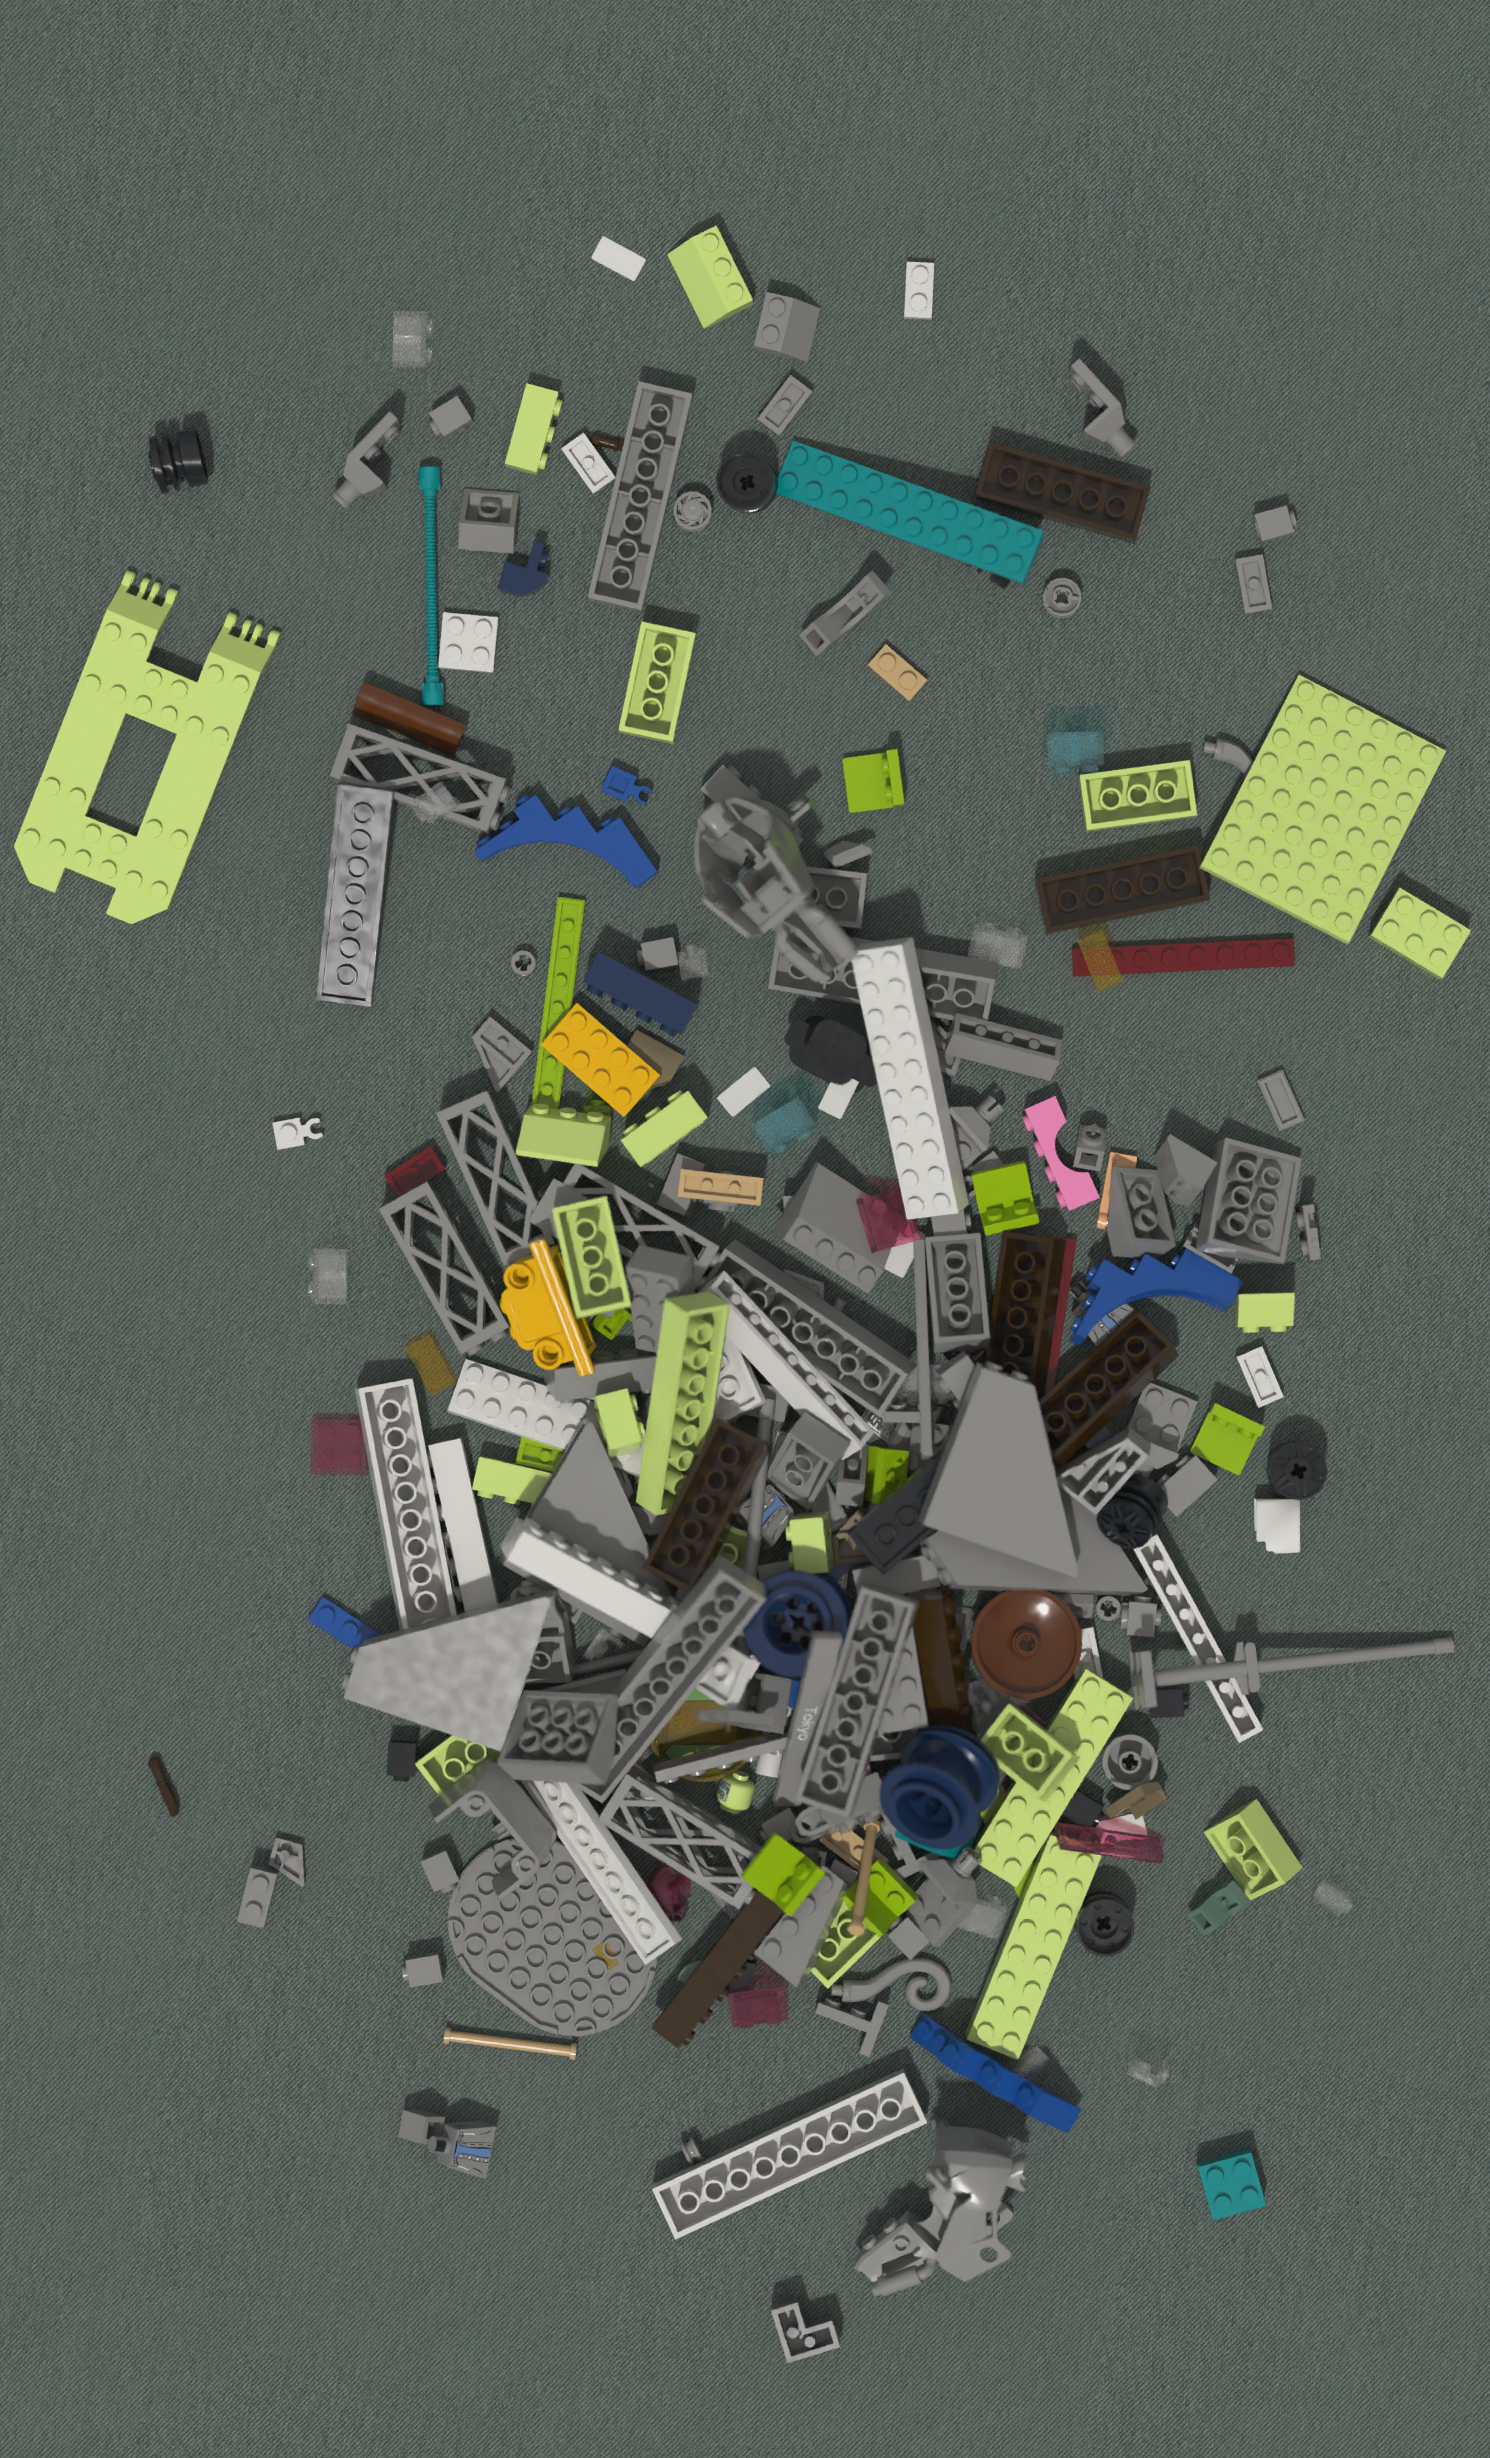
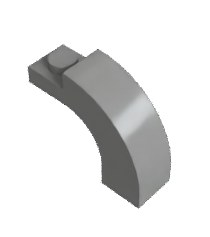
[799,571,891,656]

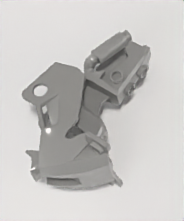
[694,797,858,985]
[854,2113,1026,2297]

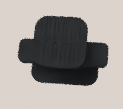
[784,1015,877,1093]

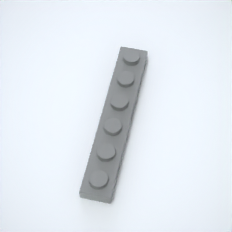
[653,1728,790,1783]

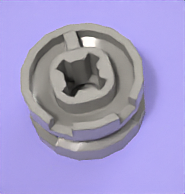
[673,491,712,532]
[1042,578,1082,619]

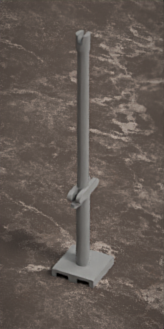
[696,1399,776,1727]
[1128,1637,1454,1709]

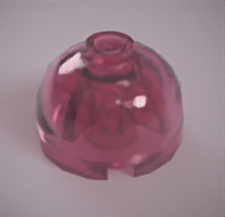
[645,1866,691,1922]

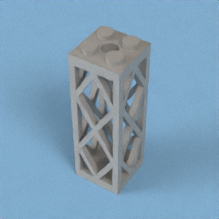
[330,724,511,835]
[436,1091,557,1266]
[563,1164,721,1292]
[379,1182,510,1356]
[598,1765,763,1909]

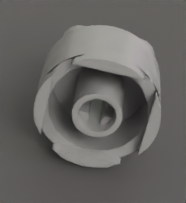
[1101,1732,1158,1790]

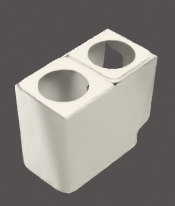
[1254,1498,1300,1554]

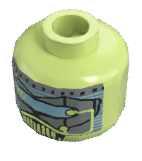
[716,1770,755,1814]

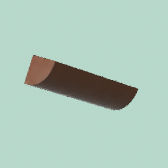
[353,682,467,757]

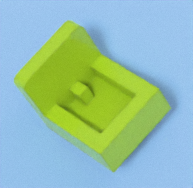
[590,1307,633,1340]

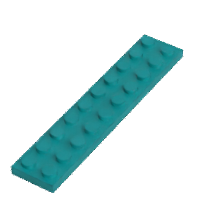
[776,440,1046,585]

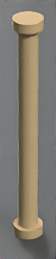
[848,1820,881,1935]
[443,2027,577,2060]

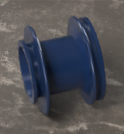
[743,1570,854,1677]
[879,1725,1001,1850]

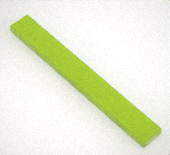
[532,897,585,1109]

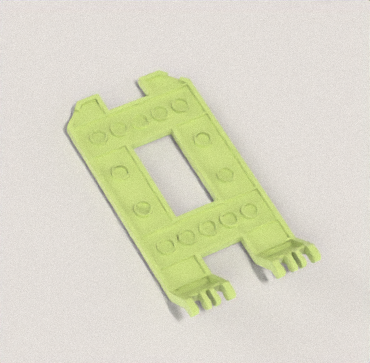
[14,570,281,924]

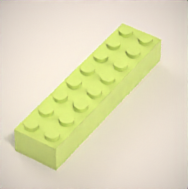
[636,1291,729,1516]
[972,1666,1133,1887]
[965,1831,1102,2060]

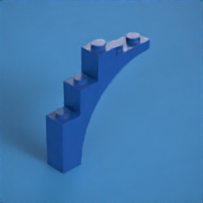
[474,794,658,889]
[1069,1248,1244,1346]
[910,2013,1082,2133]

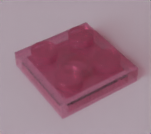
[856,1188,921,1253]
[311,1418,367,1475]
[727,1986,788,2028]

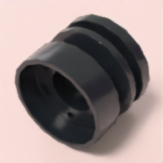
[148,427,209,494]
[716,451,778,514]
[1266,1440,1327,1500]
[1096,1474,1168,1549]
[1074,1890,1135,1957]

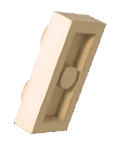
[868,644,927,702]

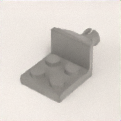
[1069,359,1137,458]
[331,411,401,510]
[949,1095,1004,1171]
[1127,1383,1198,1478]
[905,1846,982,1947]

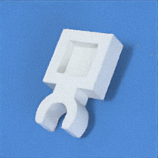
[272,1118,323,1150]

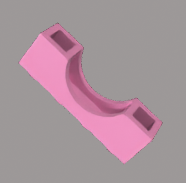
[1022,1096,1100,1211]

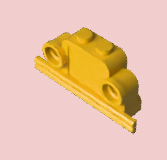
[500,1238,596,1377]

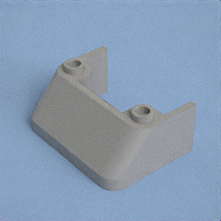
[428,1759,556,1900]

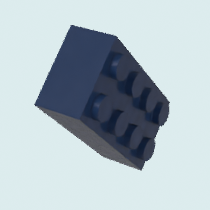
[583,952,698,1037]

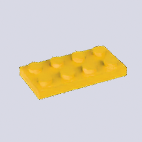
[541,1003,661,1117]

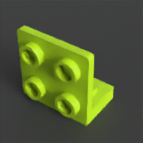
[842,749,905,813]
[971,1161,1039,1236]
[1190,1402,1265,1475]
[863,1446,909,1504]
[741,1833,825,1917]
[842,1857,919,1937]

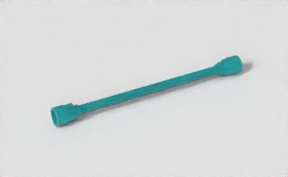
[418,466,444,707]

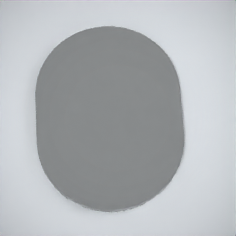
[448,1838,657,2036]

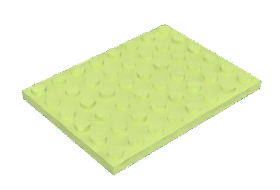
[1199,675,1446,945]

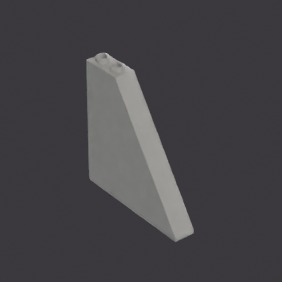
[918,1361,1079,1578]
[499,1418,670,1647]
[920,1463,1148,1596]
[342,1590,555,1751]

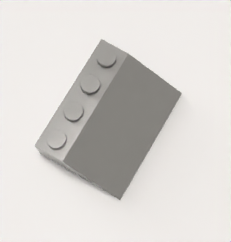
[1195,1137,1302,1264]
[772,1162,903,1294]
[497,1690,618,1785]

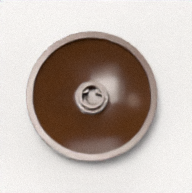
[970,1590,1082,1699]

